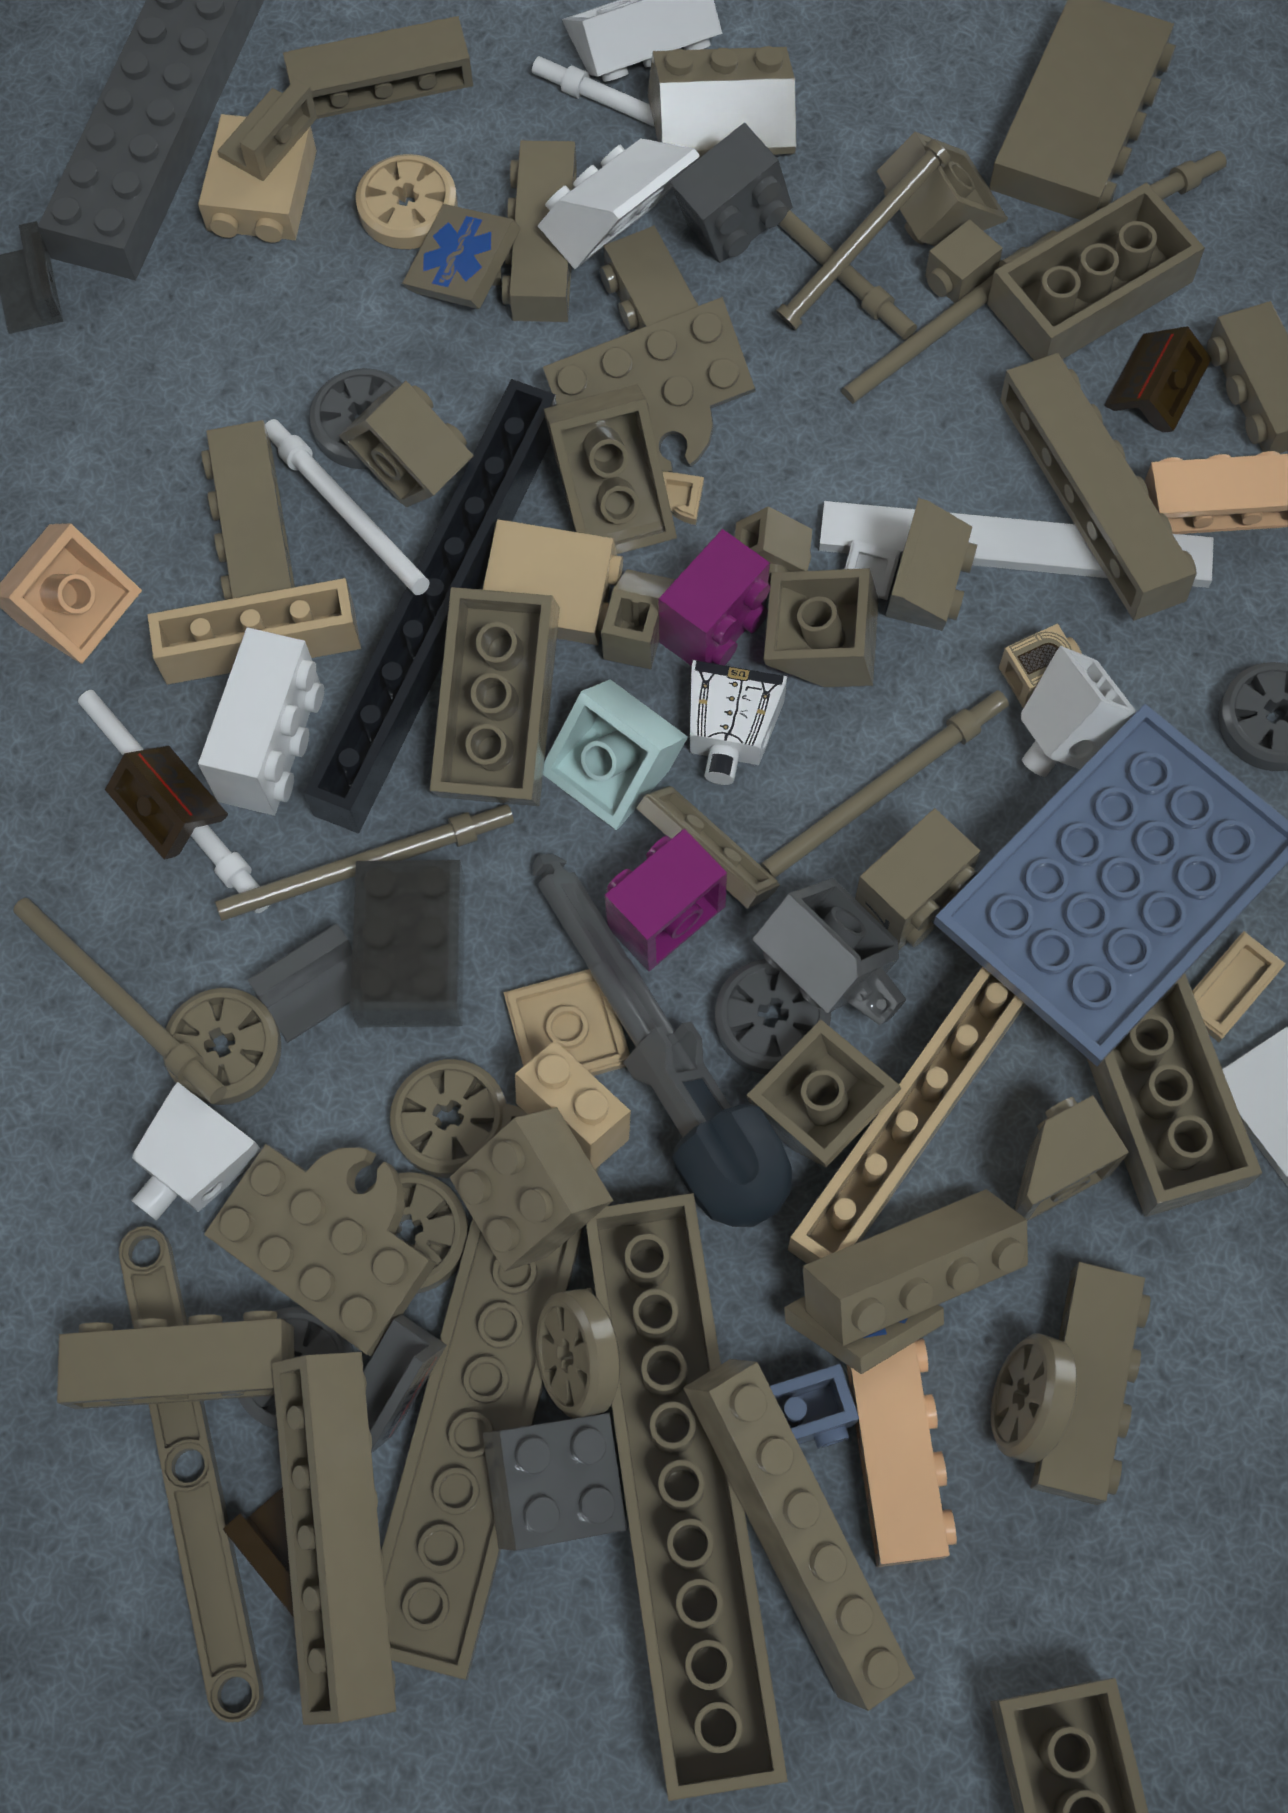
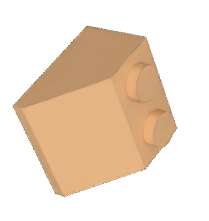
[0,523,142,664]

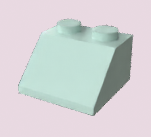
[543,679,688,830]

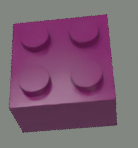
[658,529,771,666]
[605,828,727,972]

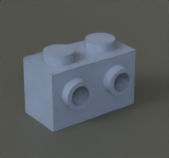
[770,1363,859,1449]

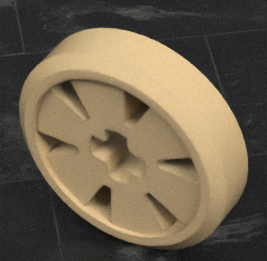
[356,154,458,249]

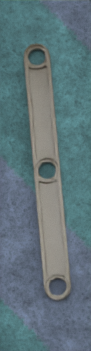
[119,1226,264,1722]

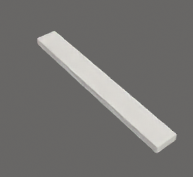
[819,501,1214,588]

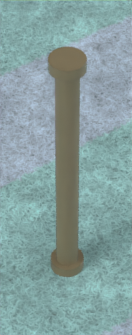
[776,139,951,330]

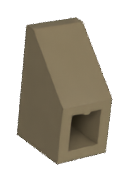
[601,569,674,669]

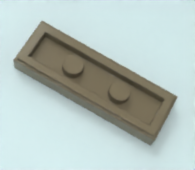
[636,786,780,909]

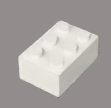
[198,627,324,816]

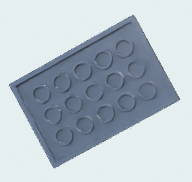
[934,704,1288,1067]

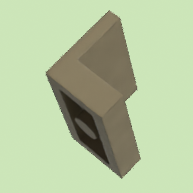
[217,79,317,181]

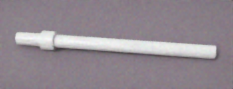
[532,56,654,127]
[265,419,430,595]
[78,690,270,913]

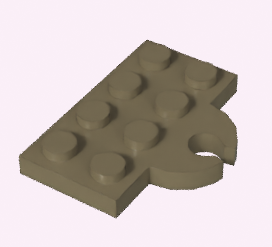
[543,297,756,472]
[204,1144,437,1356]

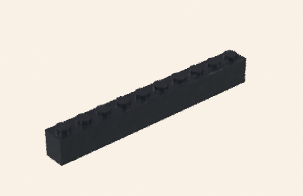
[304,379,557,833]

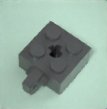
[752,878,906,1025]

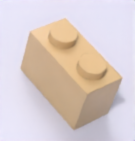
[515,1041,631,1169]

